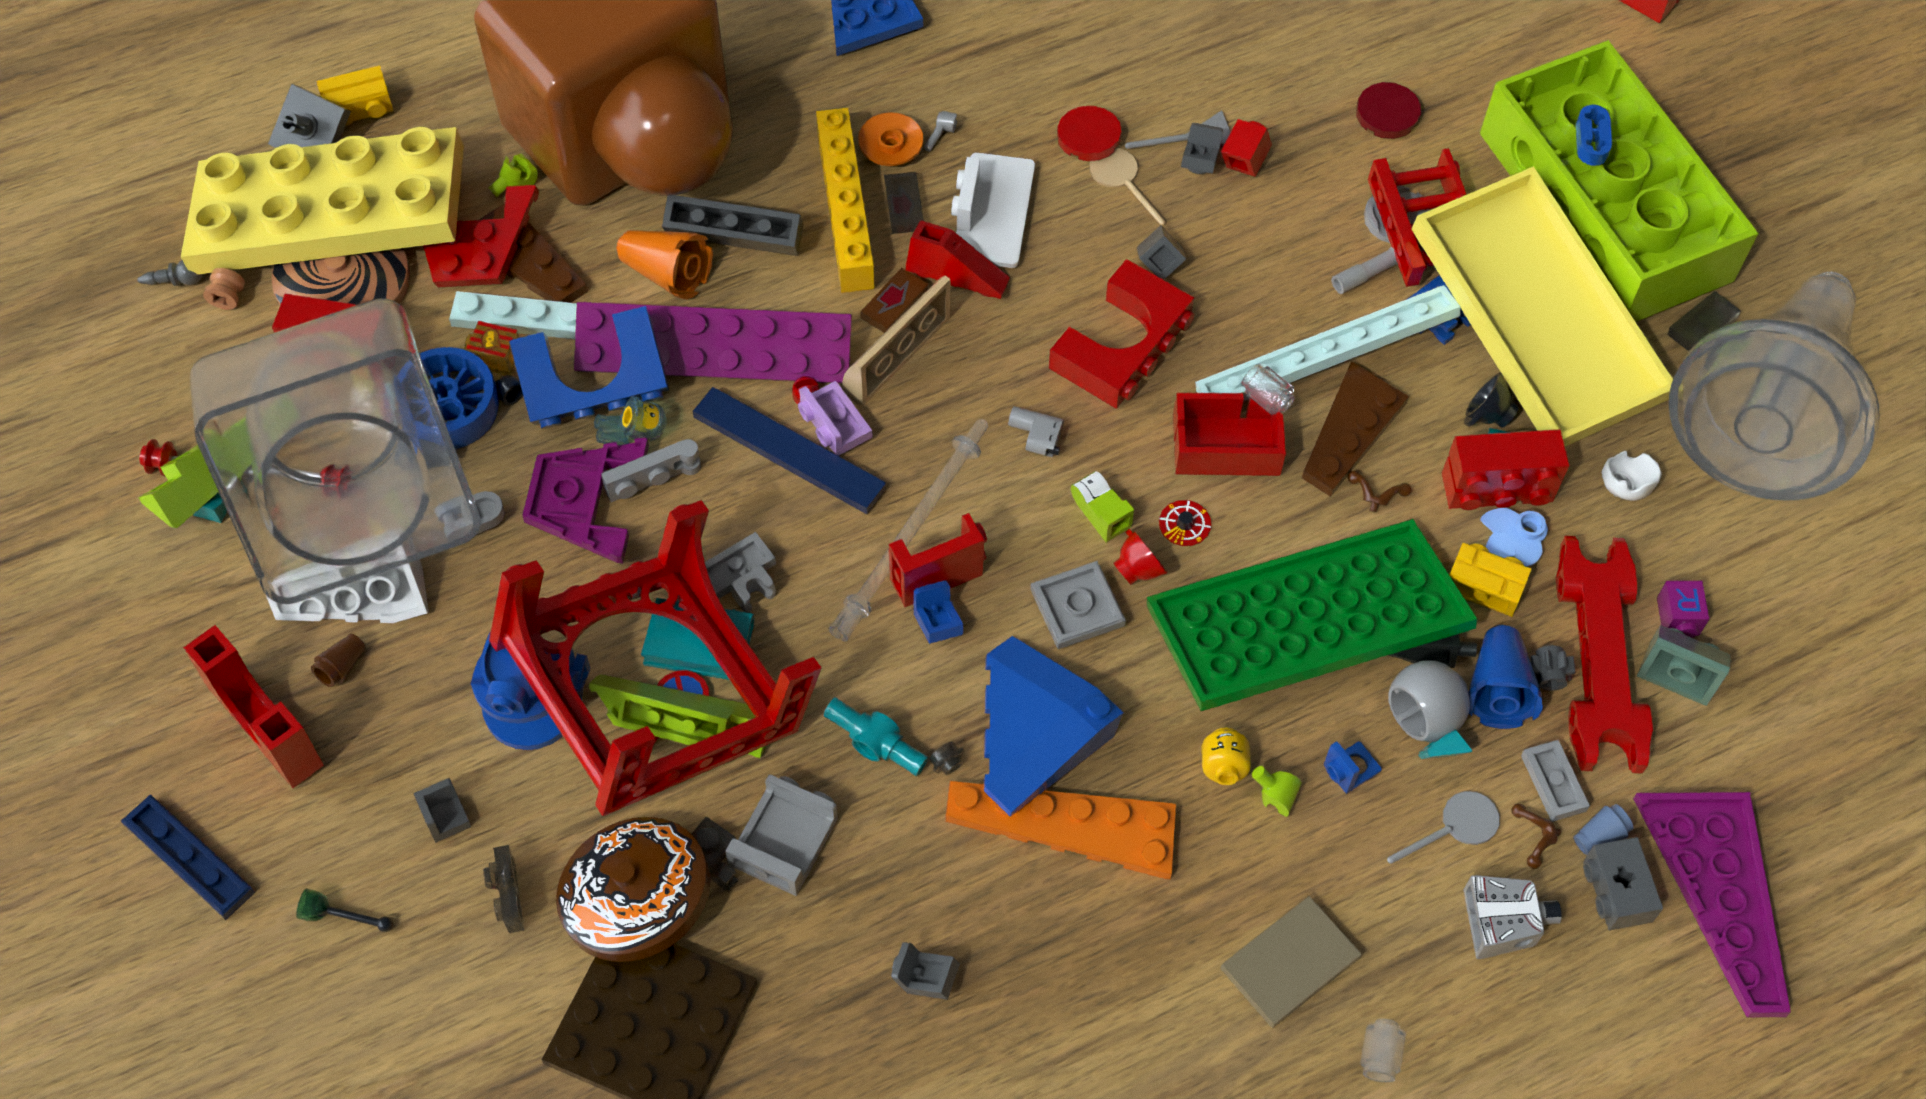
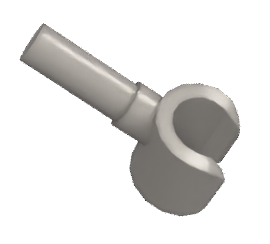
[924,111,957,152]

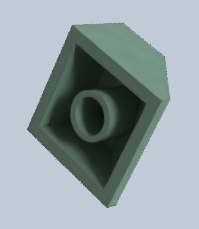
[1637,625,1731,706]

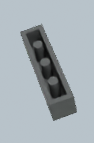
[662,195,804,256]

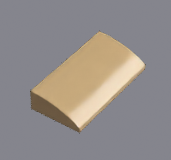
[842,276,951,406]

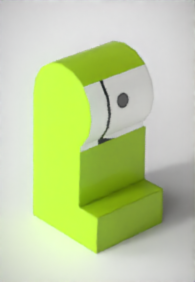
[1071,471,1134,542]

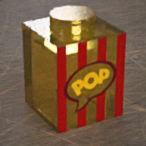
[464,321,519,375]

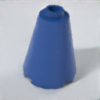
[1468,625,1543,729]

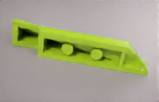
[138,397,297,528]
[589,674,765,758]

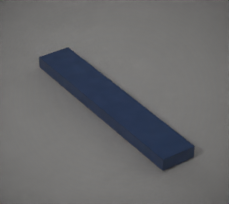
[693,387,886,514]

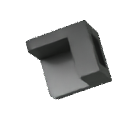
[1137,225,1186,280]
[413,778,471,843]

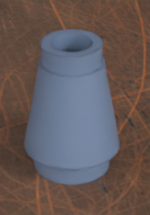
[1573,804,1634,855]

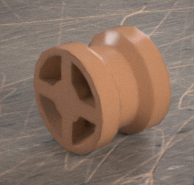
[203,268,245,310]

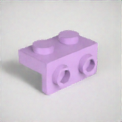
[798,381,872,456]

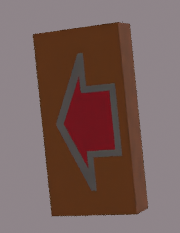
[861,268,928,333]

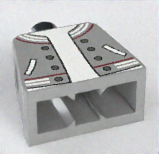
[1463,875,1562,959]

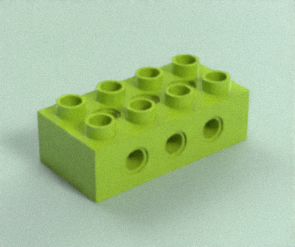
[1480,40,1759,322]

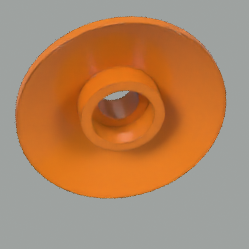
[858,112,923,166]

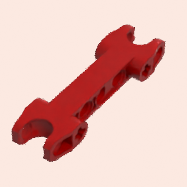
[1555,535,1653,774]

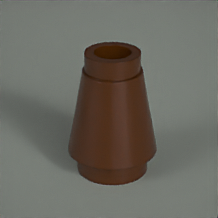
[311,633,366,687]

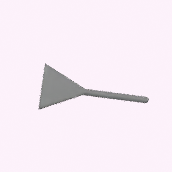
[1125,111,1231,149]

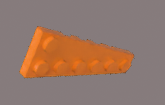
[946,781,1176,879]

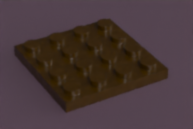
[541,944,757,1099]

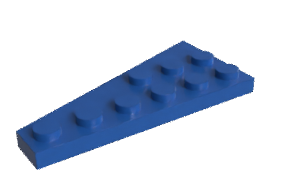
[831,0,923,56]

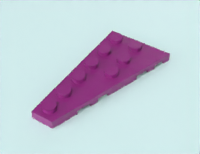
[1633,792,1791,1018]

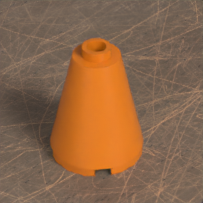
[616,230,713,300]

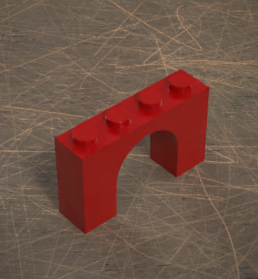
[1049,259,1195,409]
[183,625,324,789]

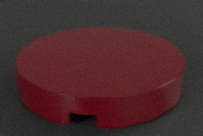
[1356,82,1421,139]

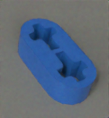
[1576,105,1612,166]

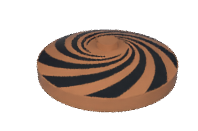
[272,248,410,316]

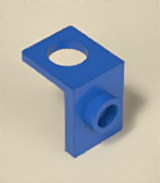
[1324,741,1382,794]

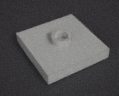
[1030,561,1126,649]

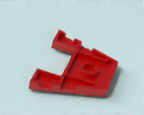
[423,185,539,288]

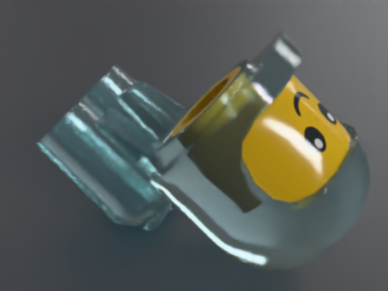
[594,396,667,445]

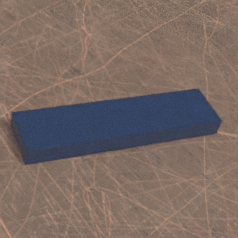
[121,794,255,920]

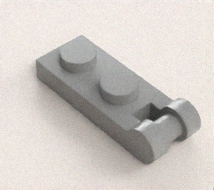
[601,439,701,502]

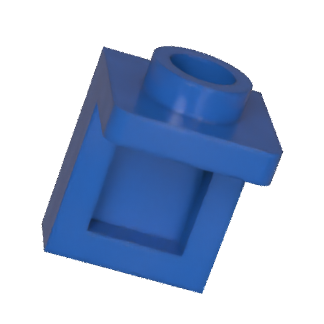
[914,580,963,644]

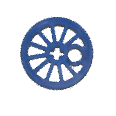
[391,347,499,450]

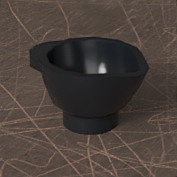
[1464,372,1519,428]

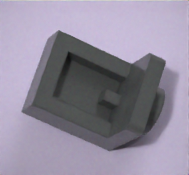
[1181,123,1223,174]
[891,942,960,1000]

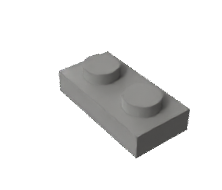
[1521,740,1590,822]

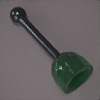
[296,888,393,932]

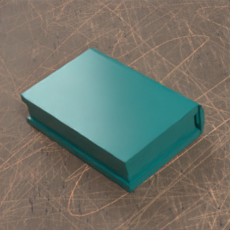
[641,598,755,680]

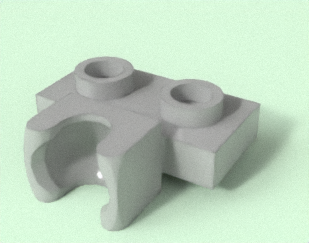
[705,532,776,613]

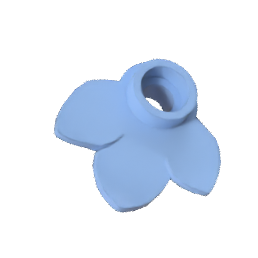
[1480,508,1548,567]

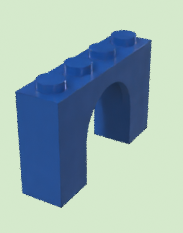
[509,306,669,429]

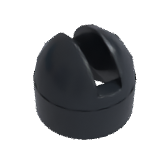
[496,375,523,406]

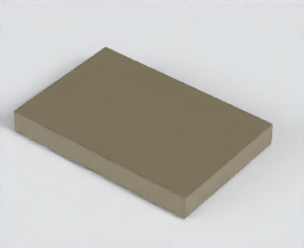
[1220,896,1362,1029]

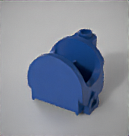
[471,631,590,750]

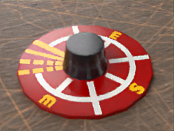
[1159,500,1211,546]

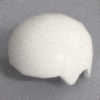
[1602,451,1662,501]

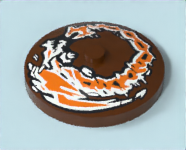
[556,817,711,962]

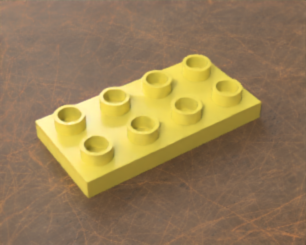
[181,127,464,275]
[1411,166,1678,446]

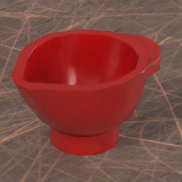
[1113,529,1168,585]

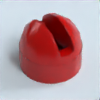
[792,376,820,404]

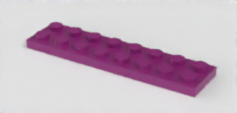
[574,302,852,384]

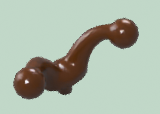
[1348,471,1412,513]
[1511,803,1561,869]

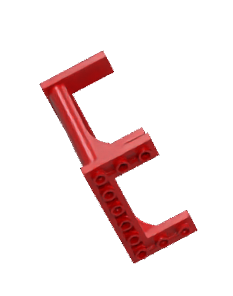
[489,500,822,816]

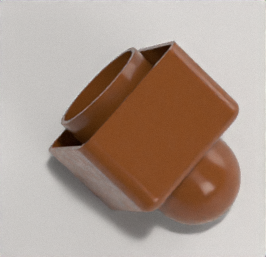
[474,0,733,206]

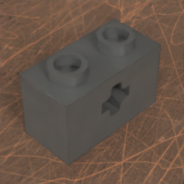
[1583,837,1663,931]

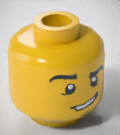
[1201,728,1251,785]

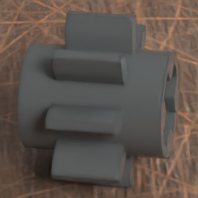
[1531,645,1576,691]

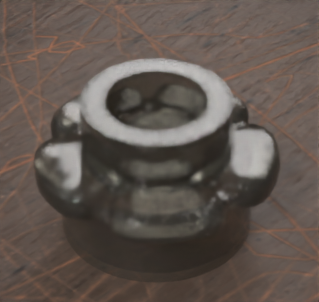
[929,741,965,775]

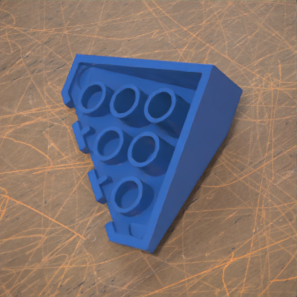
[984,636,1124,817]

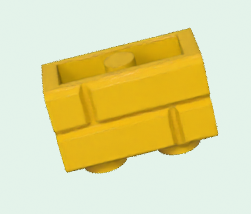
[316,65,394,126]
[1449,543,1531,617]

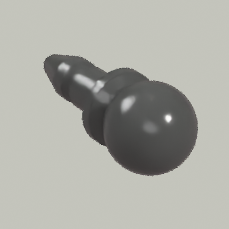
[137,260,203,286]

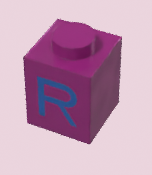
[1657,581,1709,638]

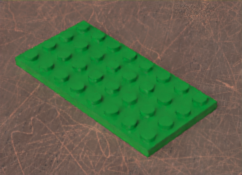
[1147,519,1477,711]

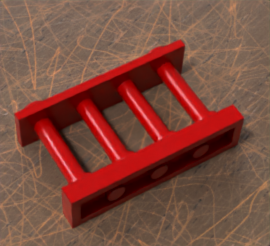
[1367,148,1467,287]

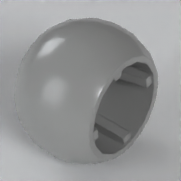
[1388,660,1470,742]

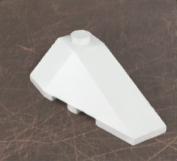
[263,534,429,623]

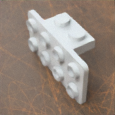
[951,153,1035,268]

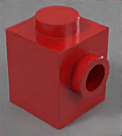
[1221,119,1272,177]

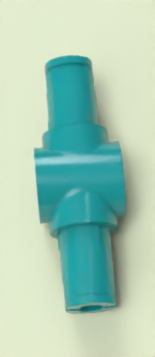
[823,697,929,777]

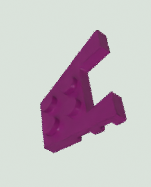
[522,437,649,564]

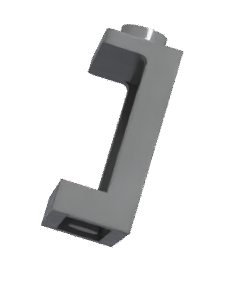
[725,774,838,896]

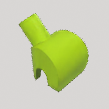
[488,153,538,197]
[1252,766,1302,817]

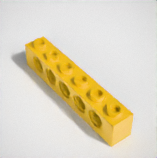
[816,108,874,293]

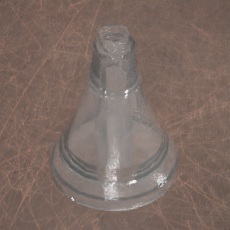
[1669,272,1880,501]

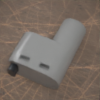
[1008,406,1064,457]

